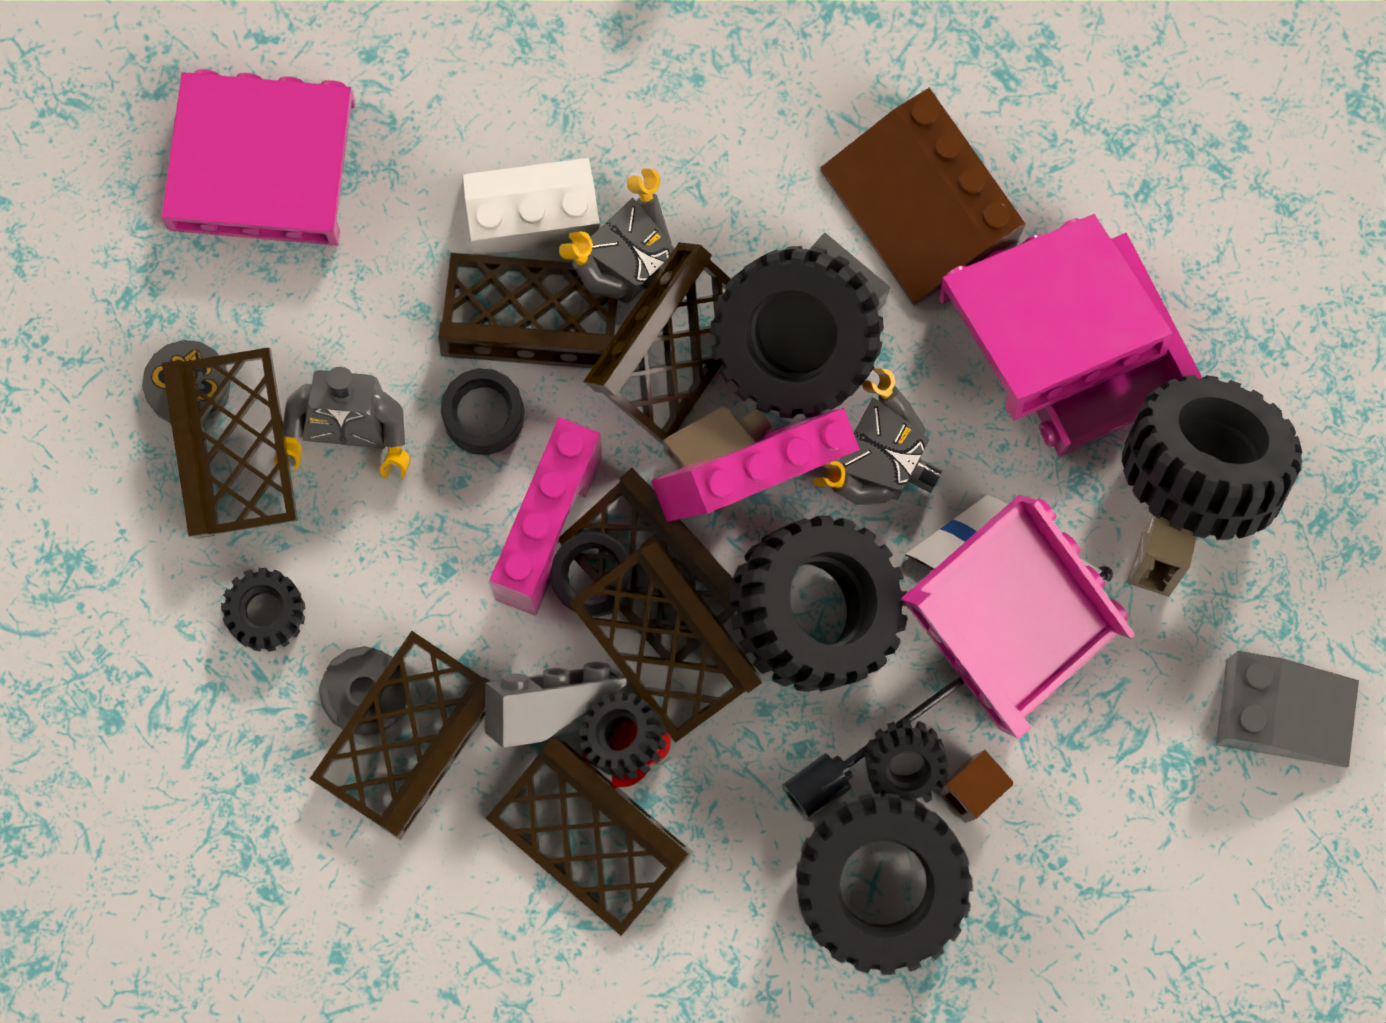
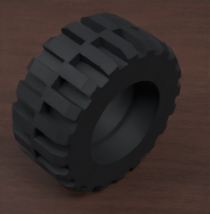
[710,246,884,419]
[1122,375,1303,540]
[729,516,908,692]
[796,793,973,975]

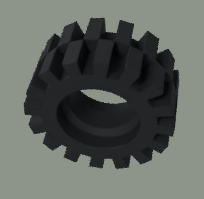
[221,568,306,652]
[579,691,667,780]
[865,720,949,804]

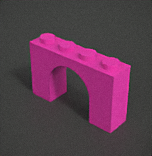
[651,408,860,522]
[489,417,602,616]

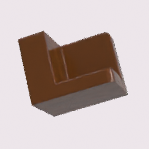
[940,750,1013,823]

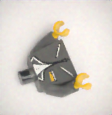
[559,168,674,303]
[274,366,411,479]
[814,368,943,505]

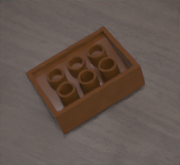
[820,87,1026,306]

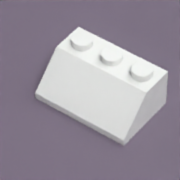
[463,158,600,255]

